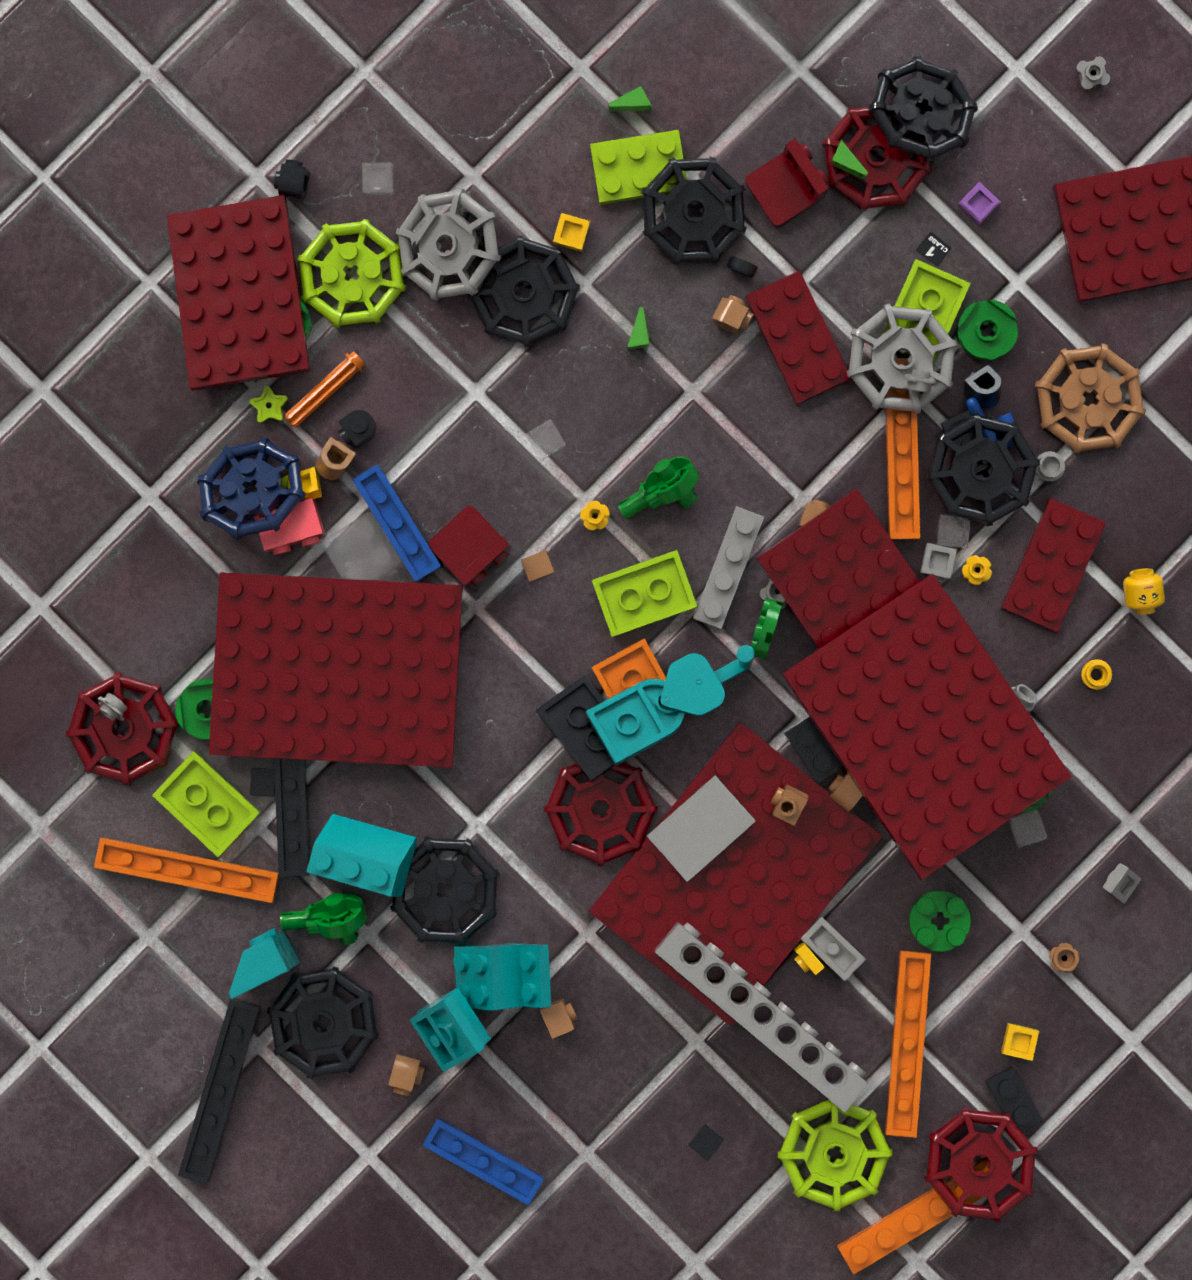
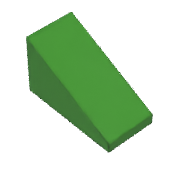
[608,86,652,112]
[830,140,868,180]
[627,307,649,350]

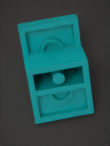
[453,943,551,1011]
[410,987,491,1072]

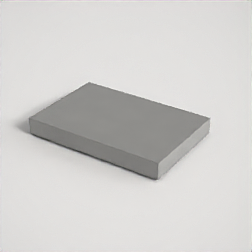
[647,775,756,882]

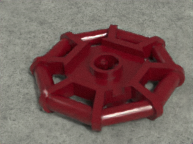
[822,102,932,211]
[66,672,180,786]
[544,763,658,866]
[924,1107,1038,1223]

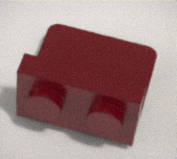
[745,138,829,227]
[428,505,511,588]

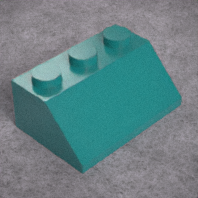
[306,814,418,897]
[229,928,300,999]

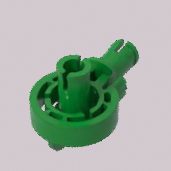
[617,456,699,520]
[280,893,367,945]

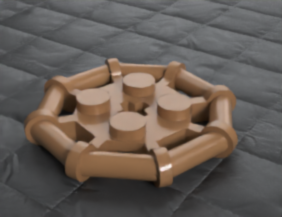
[1035,343,1146,454]

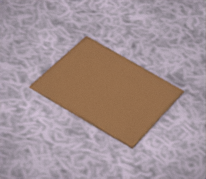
[521,550,554,582]

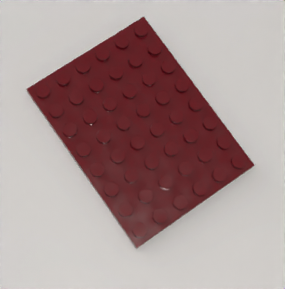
[209,572,463,768]
[781,573,1072,880]
[588,722,882,1026]

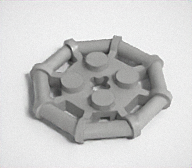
[395,188,501,301]
[846,304,958,414]

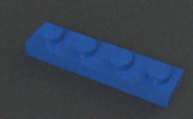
[352,464,441,583]
[422,1117,544,1206]

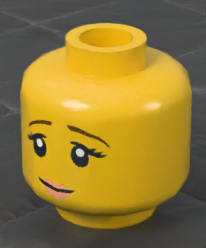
[1123,568,1165,615]

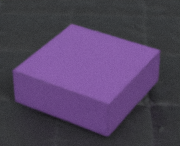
[957,182,1001,226]

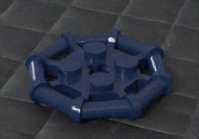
[197,438,306,540]

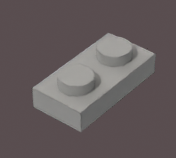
[801,916,866,981]

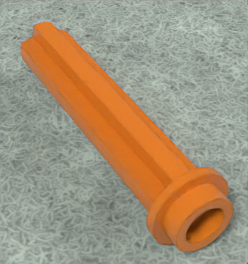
[285,351,366,427]

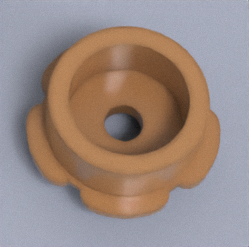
[1049,943,1080,973]

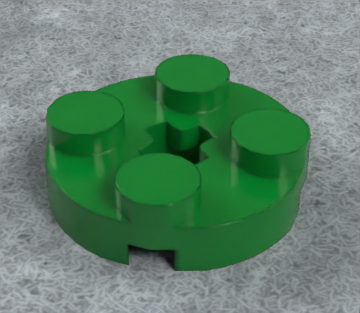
[956,300,1018,362]
[751,598,783,660]
[175,679,213,740]
[908,890,971,952]

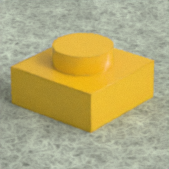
[553,213,590,252]
[287,467,322,501]
[794,941,825,975]
[1001,1023,1039,1061]

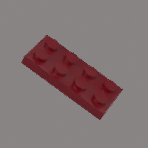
[745,270,851,405]
[1000,498,1106,633]

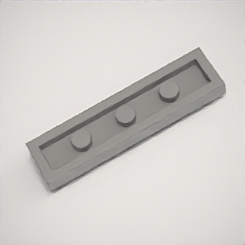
[693,506,764,630]

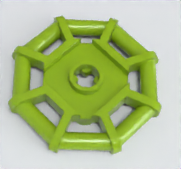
[297,219,406,328]
[778,1099,893,1212]

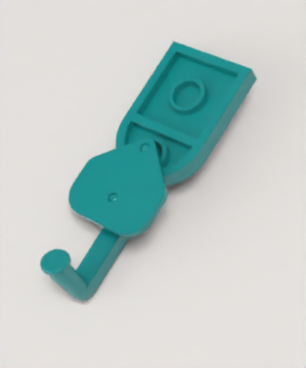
[586,645,755,766]

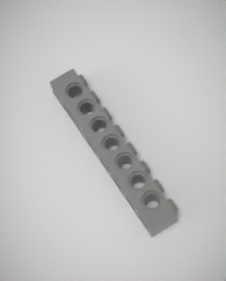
[654,922,868,1112]

